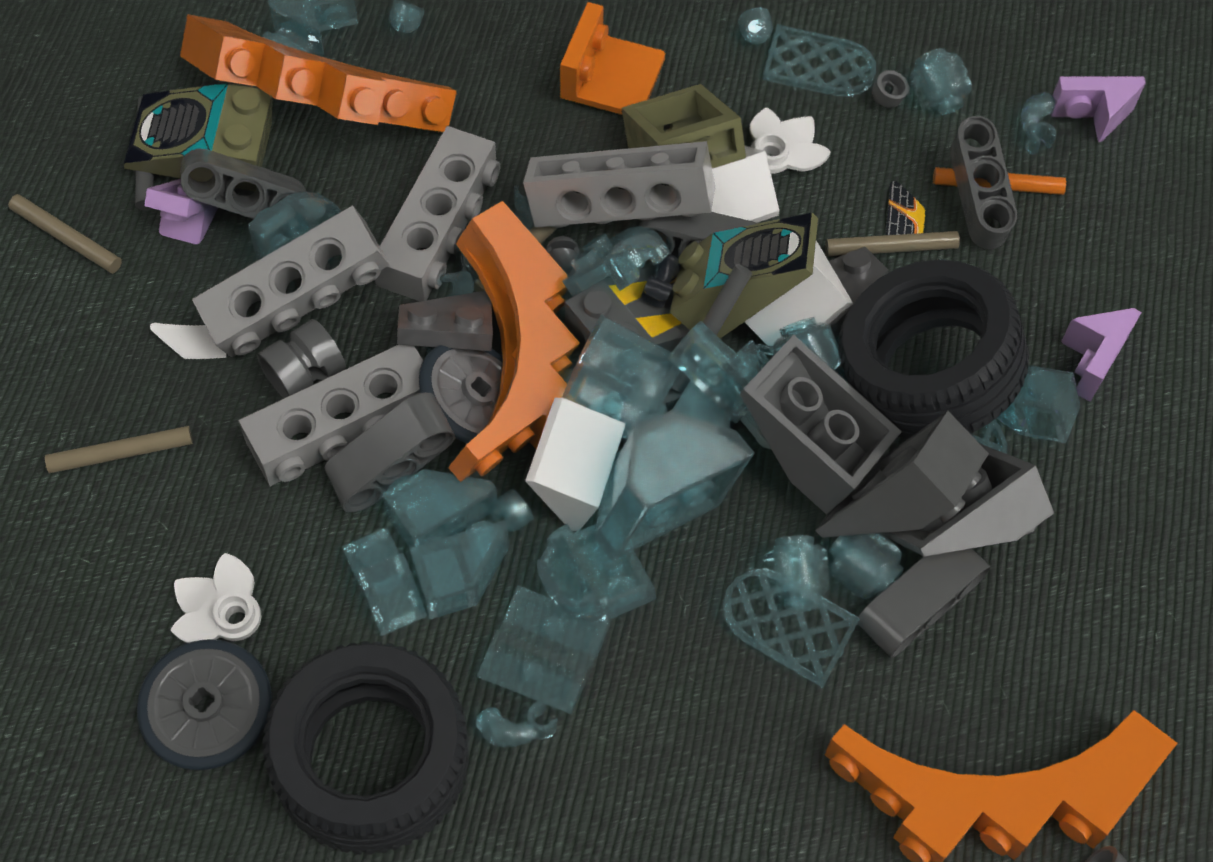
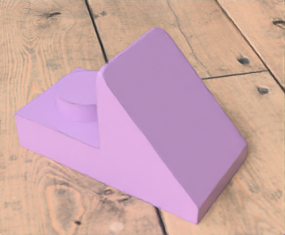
[1049,77,1145,142]
[144,179,218,244]
[1062,308,1142,401]

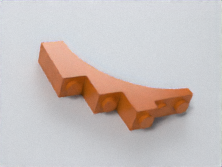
[180,14,457,132]
[448,201,587,482]
[825,710,1177,862]

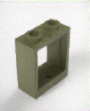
[621,84,746,169]

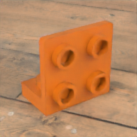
[560,2,665,115]

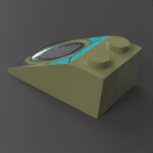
[124,83,272,192]
[670,212,818,345]

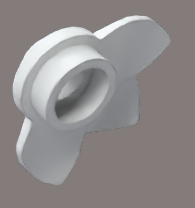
[750,108,830,173]
[171,553,262,643]

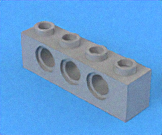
[375,126,501,301]
[523,141,715,228]
[192,205,390,357]
[238,345,423,486]

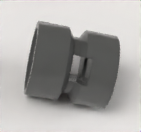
[257,319,346,399]

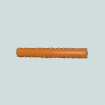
[933,167,1066,195]

